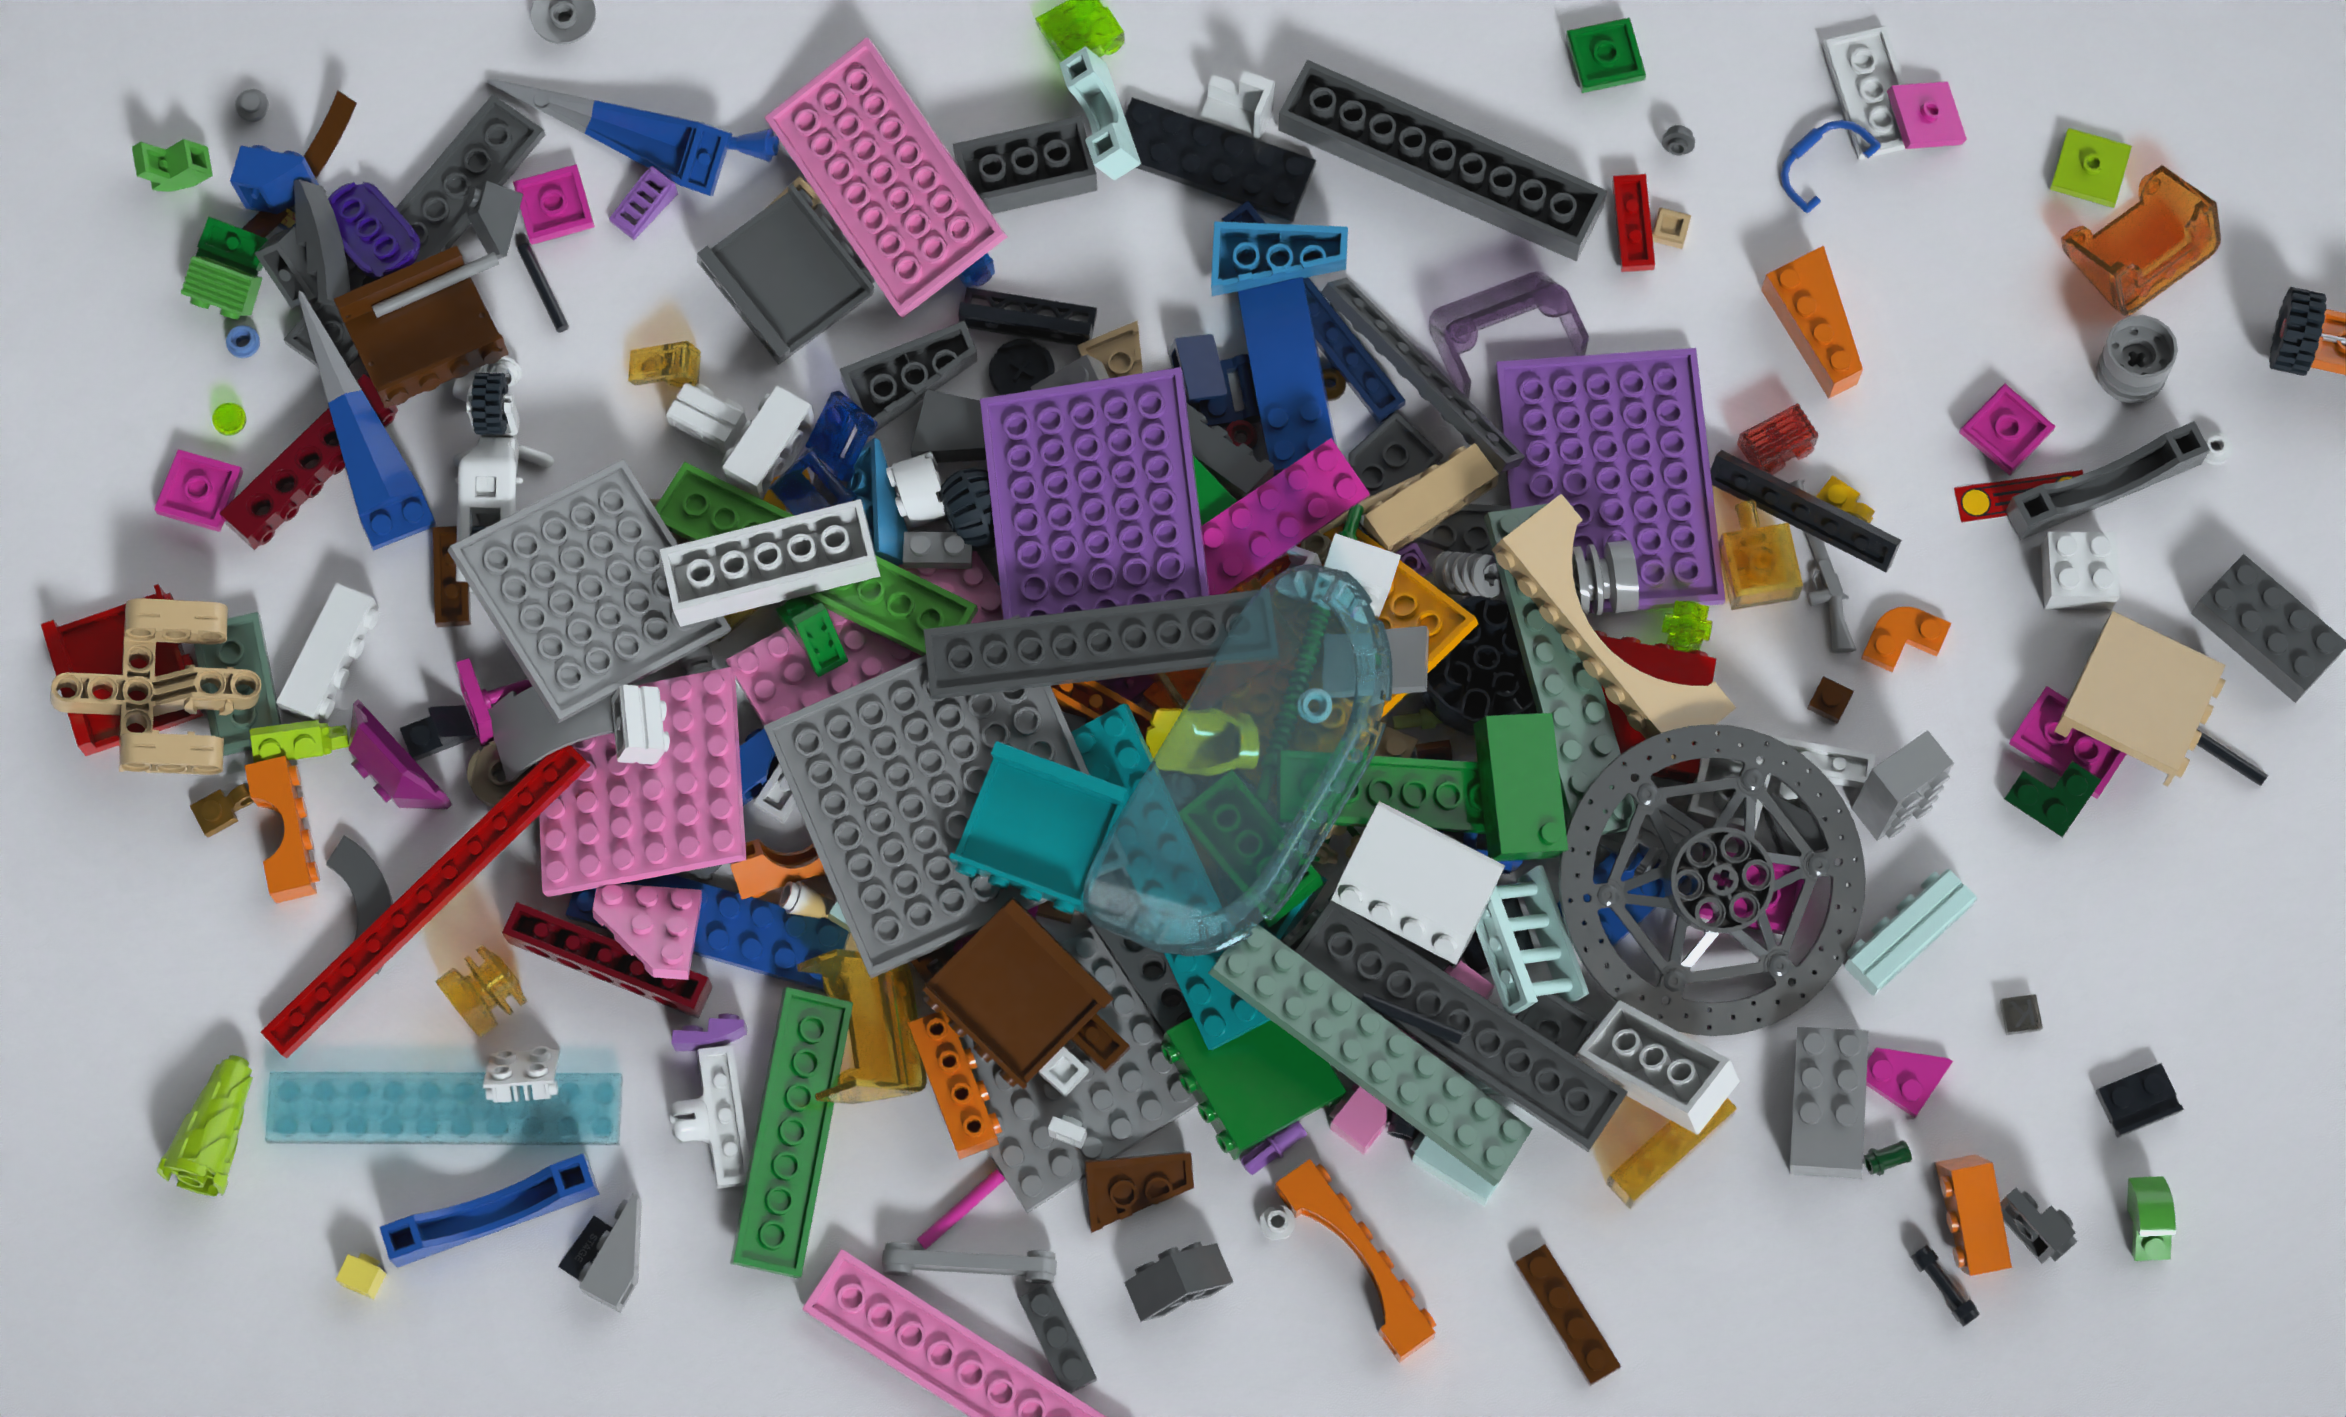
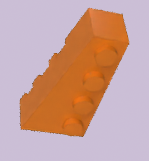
[1761,245,1863,399]

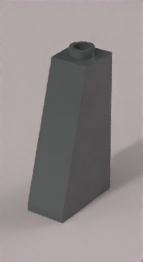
[910,389,986,463]

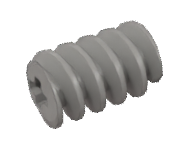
[1433,551,1503,598]

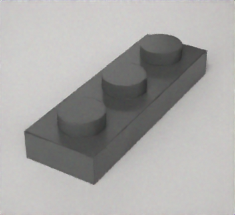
[1018,1282,1097,1394]

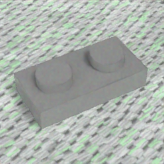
[903,532,973,569]

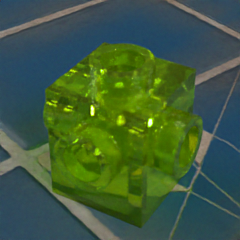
[1662,600,1713,652]

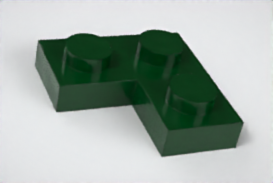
[2004,761,2102,838]

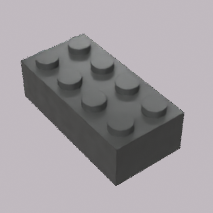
[953,115,1097,214]
[2191,554,2346,703]

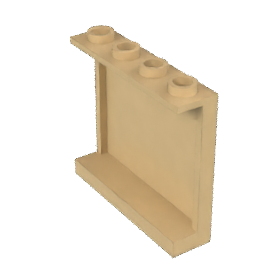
[2054,611,2226,787]

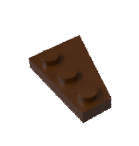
[1084,1151,1194,1233]

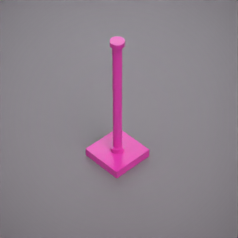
[456,658,532,746]

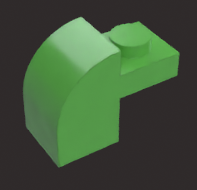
[132,139,213,192]
[2127,1176,2176,1261]

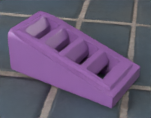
[609,166,678,240]

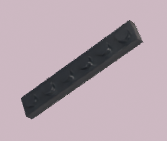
[1710,450,1902,572]

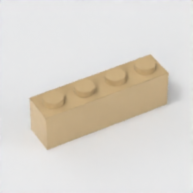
[1363,443,1499,553]

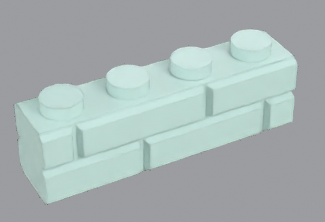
[1844,869,1977,996]

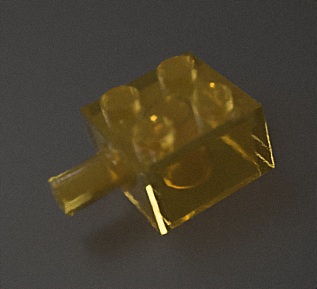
[1719,501,1803,610]

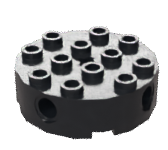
[1420,596,1537,735]

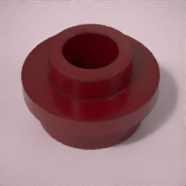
[1225,420,1257,449]

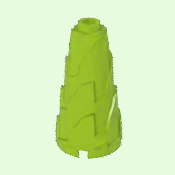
[156,1055,253,1197]

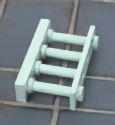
[1476,865,1589,1015]

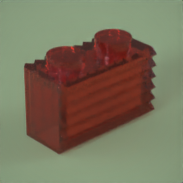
[1737,403,1819,475]

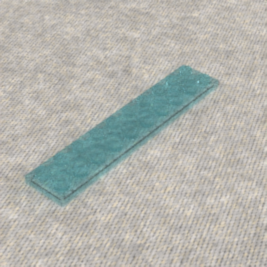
[265,1071,623,1145]

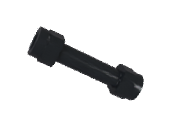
[1911,1244,1980,1327]

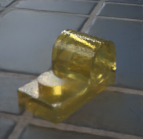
[628,341,701,388]

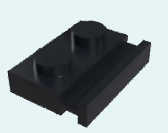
[2095,1063,2184,1138]

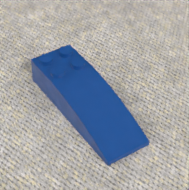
[1238,277,1338,476]

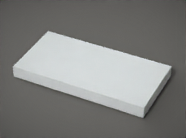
[1822,25,1905,160]

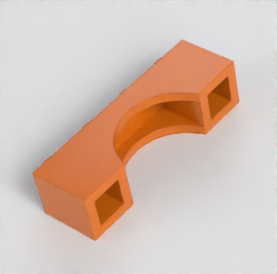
[244,756,320,903]
[730,839,826,900]

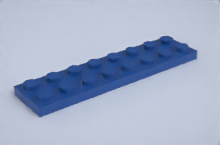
[565,874,851,994]

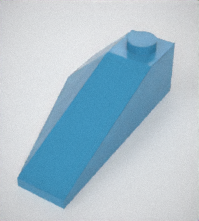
[846,438,908,566]

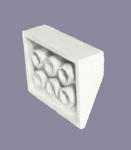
[1331,801,1505,965]

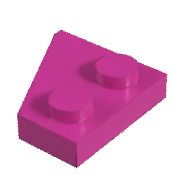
[1866,1047,1953,1118]

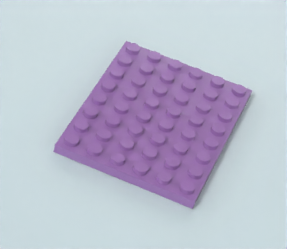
[1496,348,1725,614]
[980,367,1210,620]

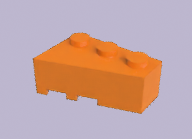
[1935,1154,2012,1276]

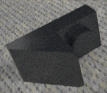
[400,705,477,761]

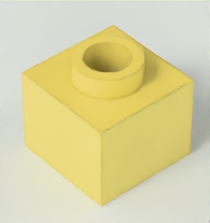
[335,1253,386,1300]

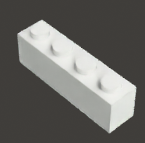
[276,583,379,723]

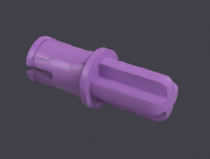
[1240,1121,1307,1175]

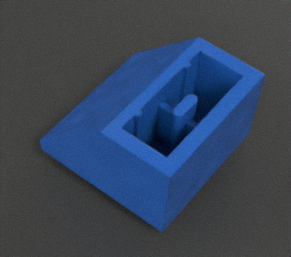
[230,145,319,214]

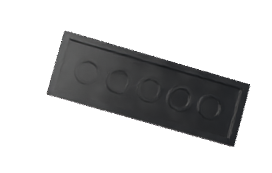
[1124,97,1316,222]

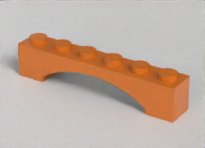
[1275,1159,1436,1363]

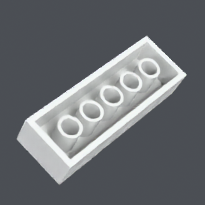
[660,499,880,627]

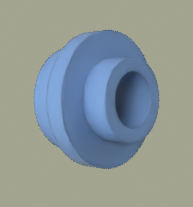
[226,325,260,358]

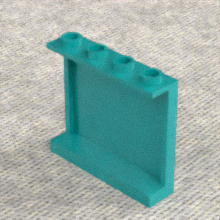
[949,741,1130,914]

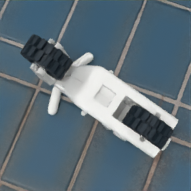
[453,373,554,594]

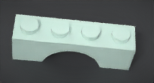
[1059,46,1141,181]

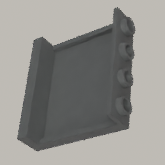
[697,184,875,365]

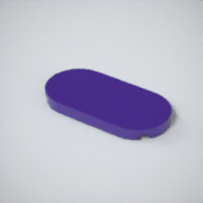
[328,182,420,280]

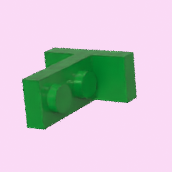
[776,596,848,677]

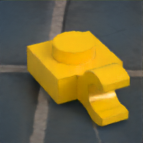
[1816,475,1875,524]

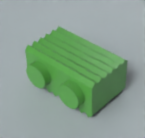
[181,256,263,320]

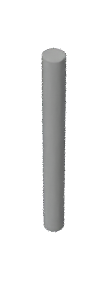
[371,252,499,318]

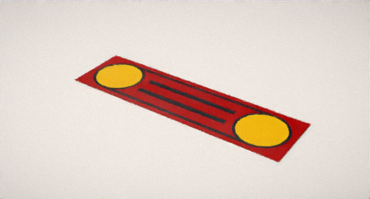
[1954,470,2083,522]

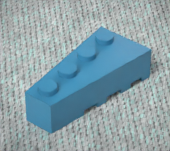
[1211,221,1348,296]

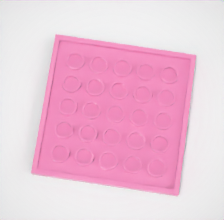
[537,667,746,897]

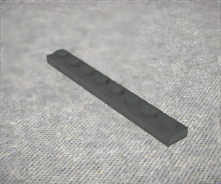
[1321,278,1525,473]

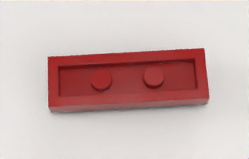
[1612,174,1655,272]

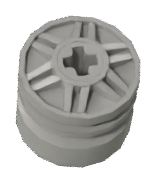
[2096,315,2178,403]
[1572,540,1639,617]

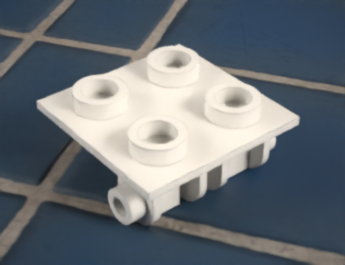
[483,1047,560,1103]

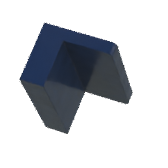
[1168,334,1227,409]

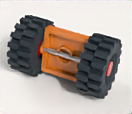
[2269,287,2346,376]

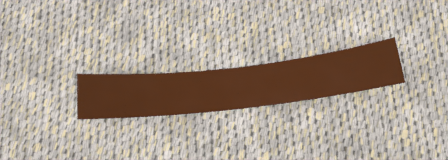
[241,90,357,238]

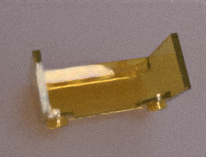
[797,949,927,1104]

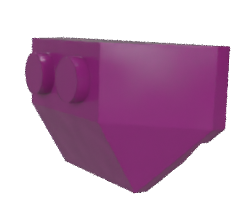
[349,699,452,809]

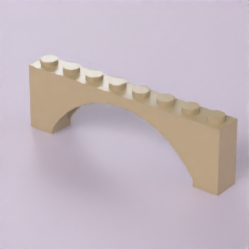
[1492,494,1736,759]

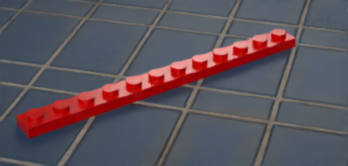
[261,745,591,1059]

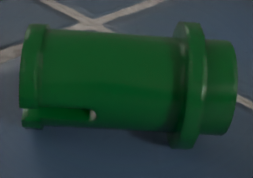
[1863,1140,1912,1176]

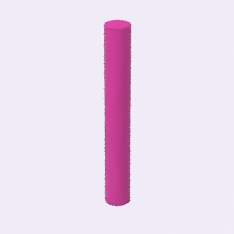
[916,1169,1005,1250]

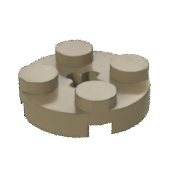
[467,740,536,807]

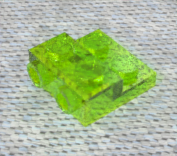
[1035,0,1125,62]

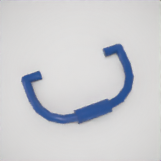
[1780,120,1881,213]

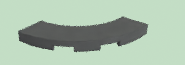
[326,835,393,975]

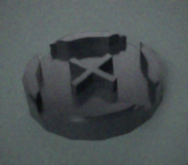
[989,339,1055,396]

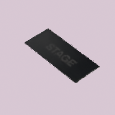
[558,1216,613,1280]

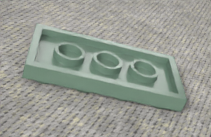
[194,612,282,756]

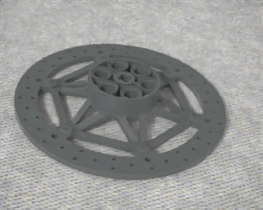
[1558,724,1866,1036]

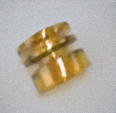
[435,944,527,1038]

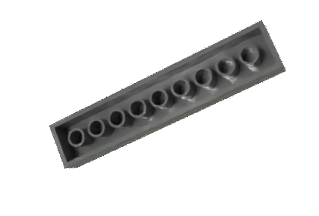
[1278,60,1607,262]

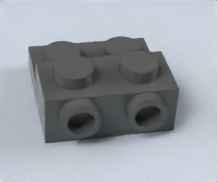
[2000,1187,2078,1264]

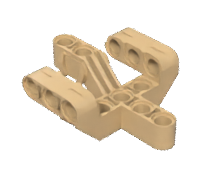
[50,598,262,775]

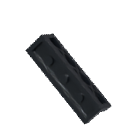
[958,287,1097,346]

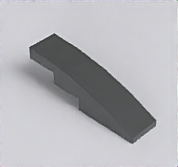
[294,179,350,307]

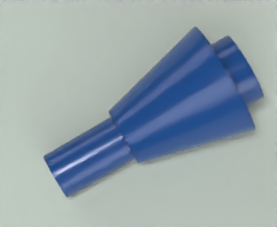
[728,129,779,162]

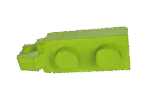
[249,720,349,763]

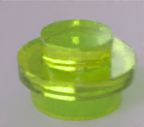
[212,403,247,436]

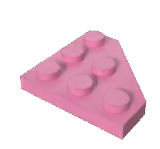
[592,884,702,980]

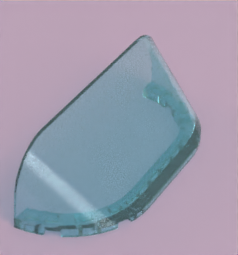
[1083,564,1393,956]

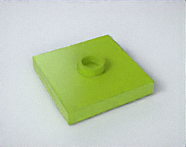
[2050,128,2132,208]

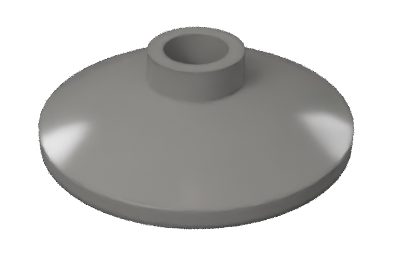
[531,0,596,44]

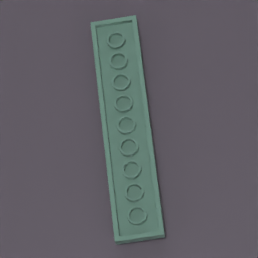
[1484,504,1636,835]
[1209,917,1532,1186]

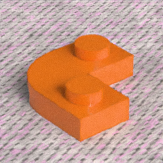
[1861,607,1952,672]

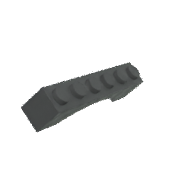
[2006,421,2210,540]

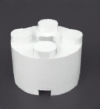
[886,451,946,529]

